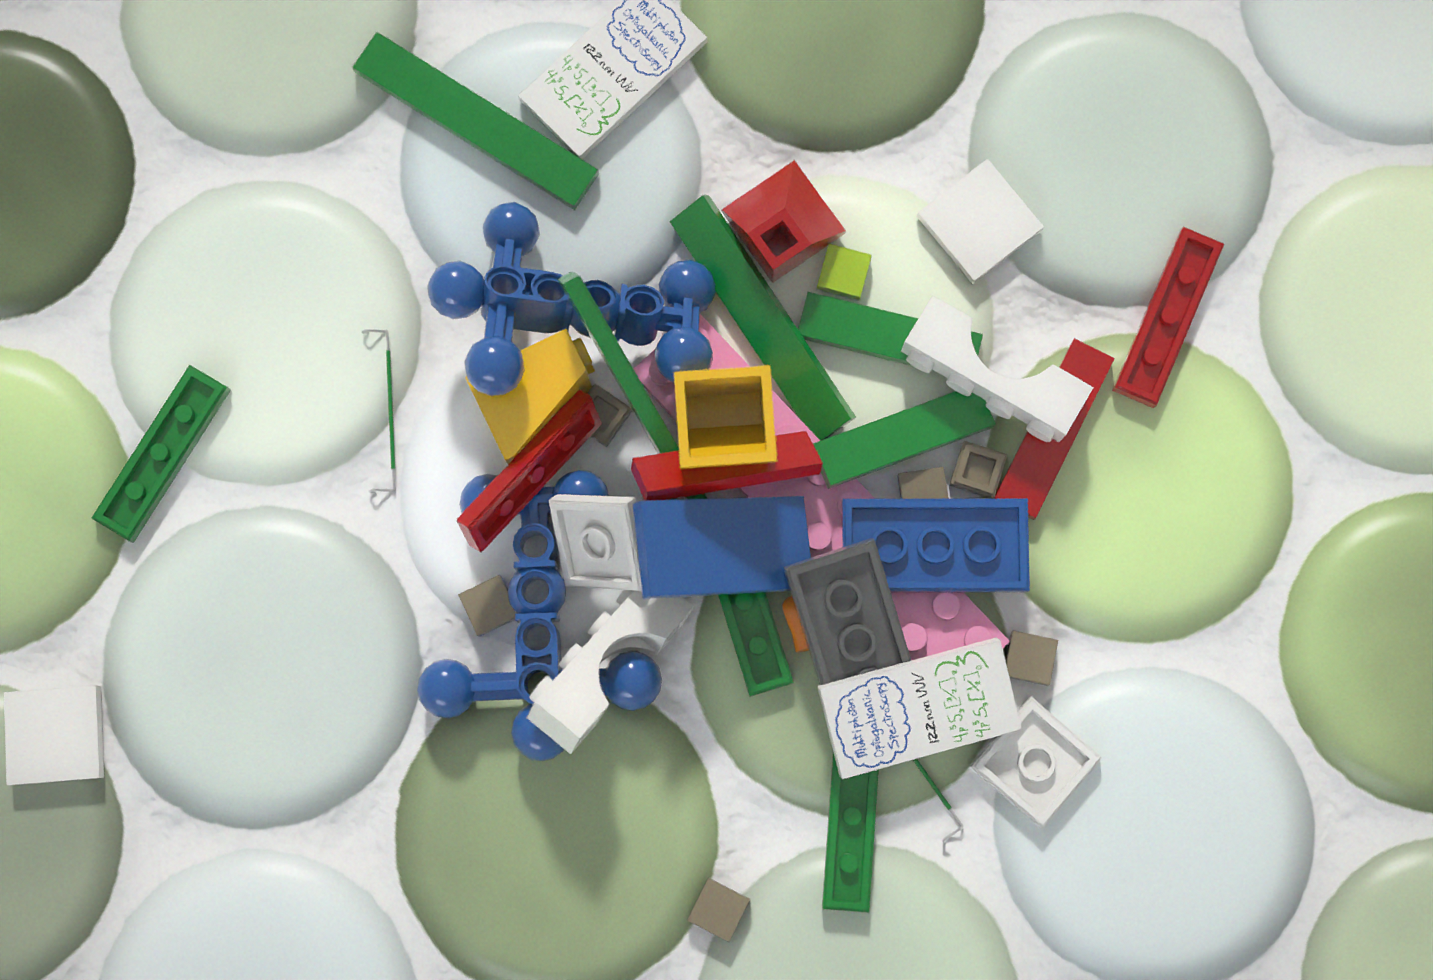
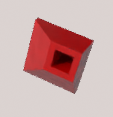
[721,160,846,283]

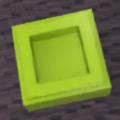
[817,244,872,301]

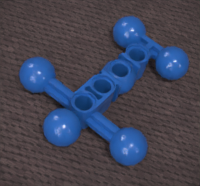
[427,202,716,396]
[417,470,662,761]

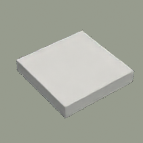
[917,159,1044,284]
[549,494,642,591]
[4,685,104,785]
[970,697,1102,829]

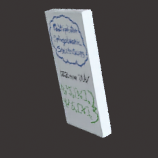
[518,0,707,159]
[817,638,1022,779]

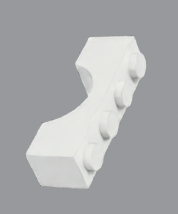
[901,295,1093,442]
[527,590,693,754]

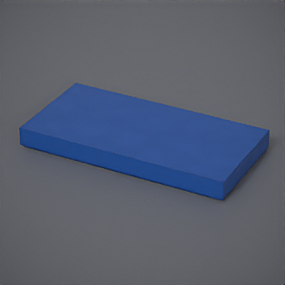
[633,496,811,599]
[842,499,1030,592]

